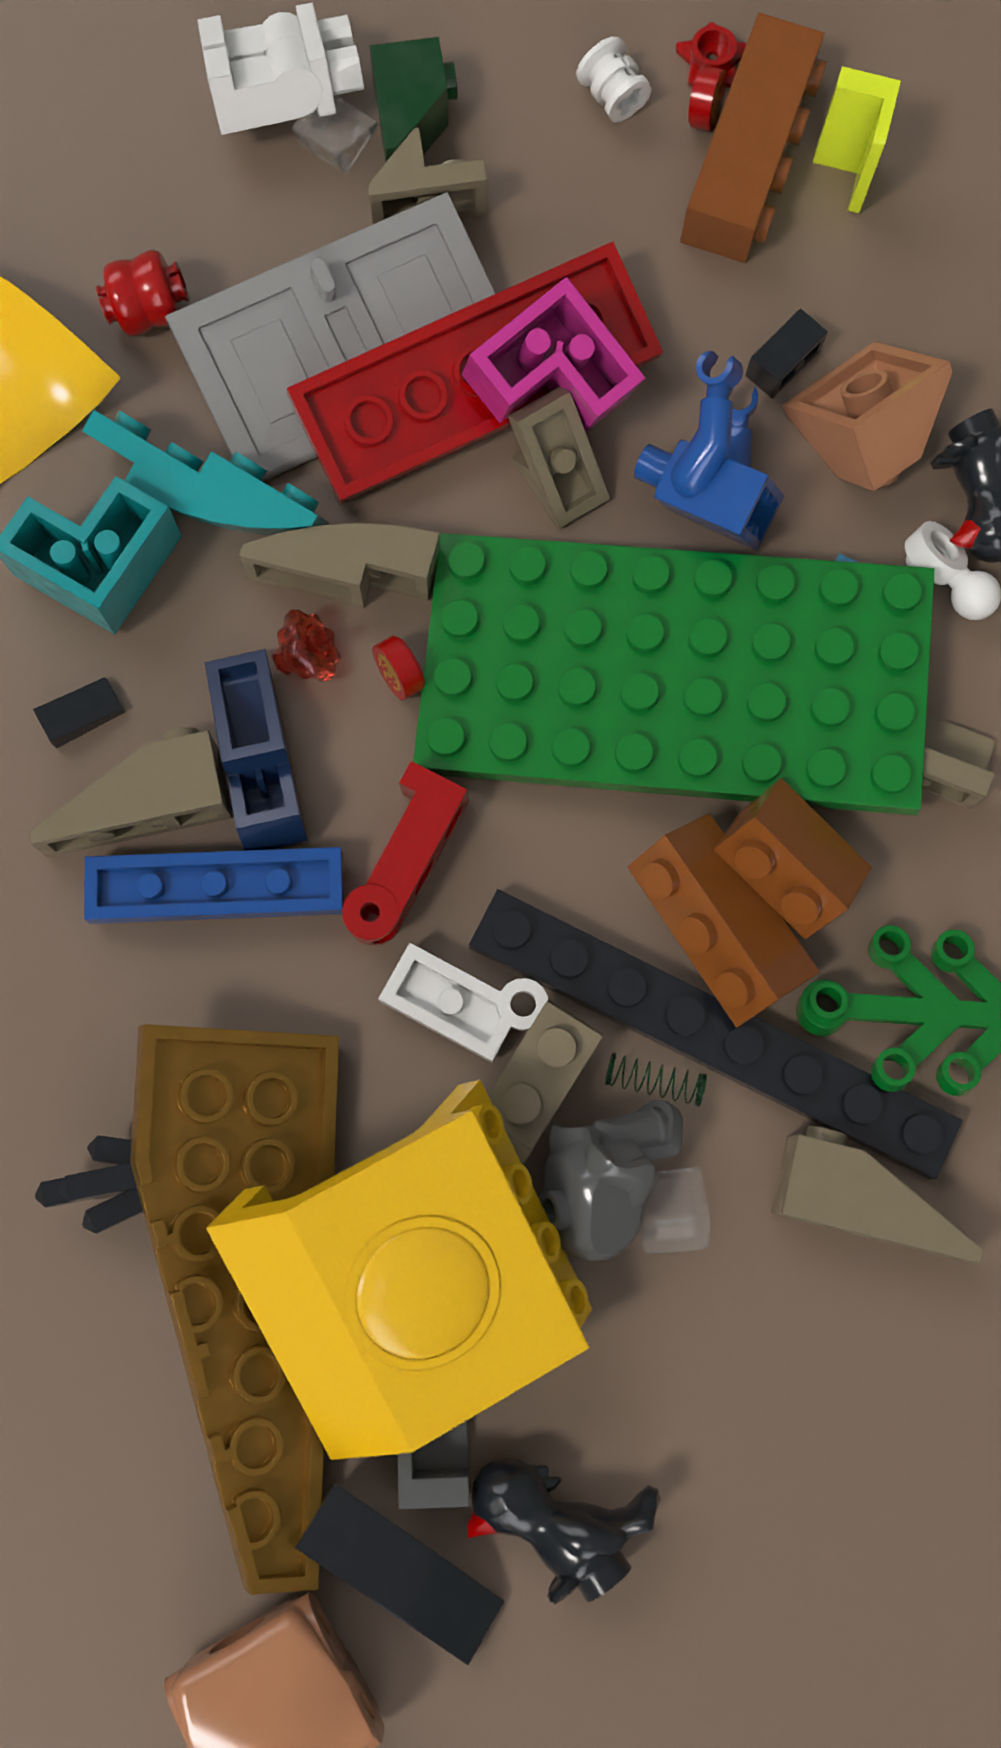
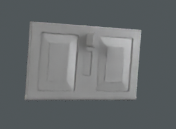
[165,192,495,482]

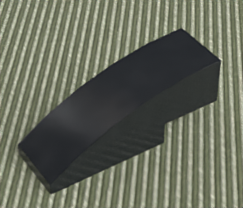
[294,1483,504,1666]

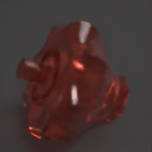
[272,609,342,682]

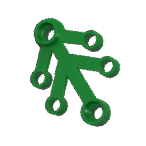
[796,925,1001,1096]

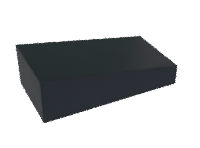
[33,677,125,749]

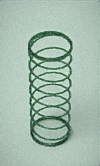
[605,1052,707,1107]

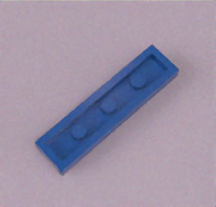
[84,847,344,924]

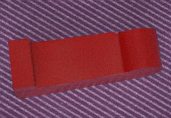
[342,761,469,946]

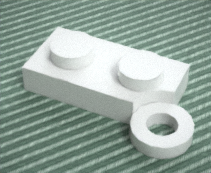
[378,943,548,1063]

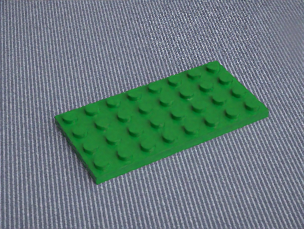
[413,533,935,816]

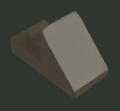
[368,127,487,224]
[508,387,610,528]

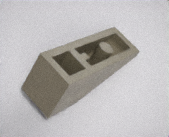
[28,727,232,858]
[771,1126,984,1264]

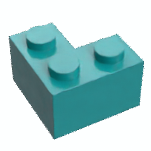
[0,476,182,635]

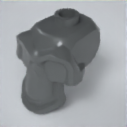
[539,1100,683,1261]

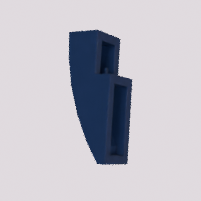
[204,649,308,851]

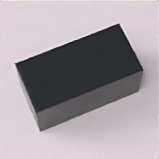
[745,308,828,399]

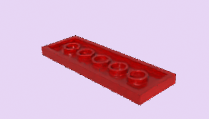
[287,241,663,505]

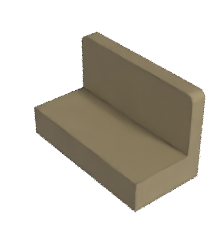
[922,714,995,809]

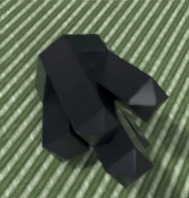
[35,1135,143,1234]

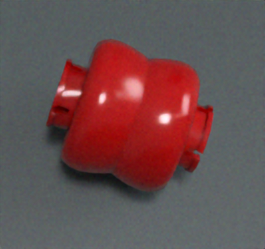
[96,250,189,337]

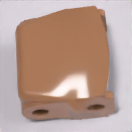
[164,1592,385,1748]

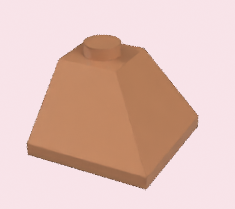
[783,341,953,491]

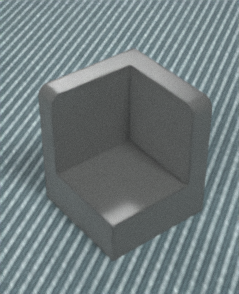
[398,1421,469,1509]

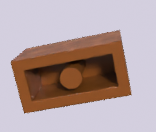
[714,778,872,939]

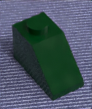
[370,37,458,163]

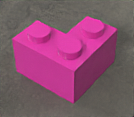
[462,277,645,432]

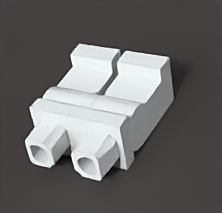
[197,3,364,135]

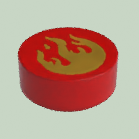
[688,66,726,132]
[372,635,425,701]

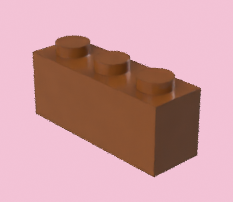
[627,813,820,1028]

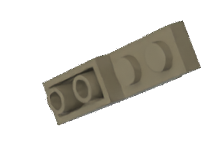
[488,999,604,1164]

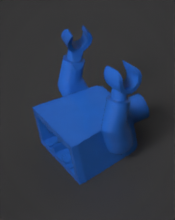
[634,351,784,552]

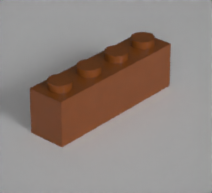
[680,12,828,263]

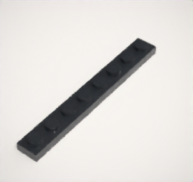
[469,889,963,1180]

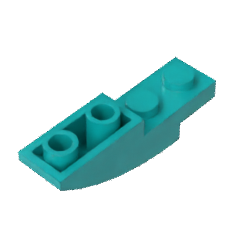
[82,409,329,535]

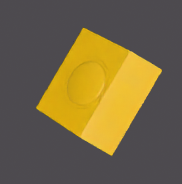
[206,1080,592,1460]

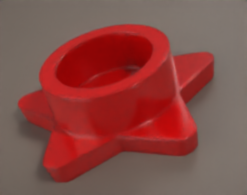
[676,22,746,88]

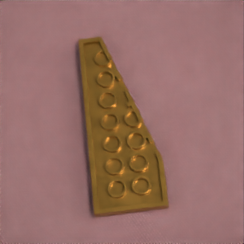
[130,1024,339,1595]

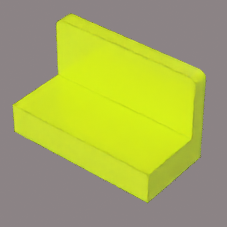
[813,66,901,213]

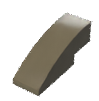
[239,523,440,608]

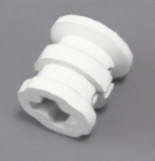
[576,37,652,122]

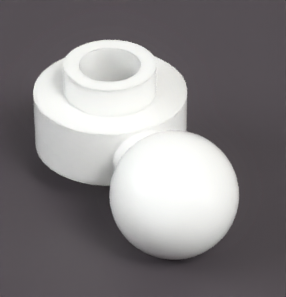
[905,521,1001,620]

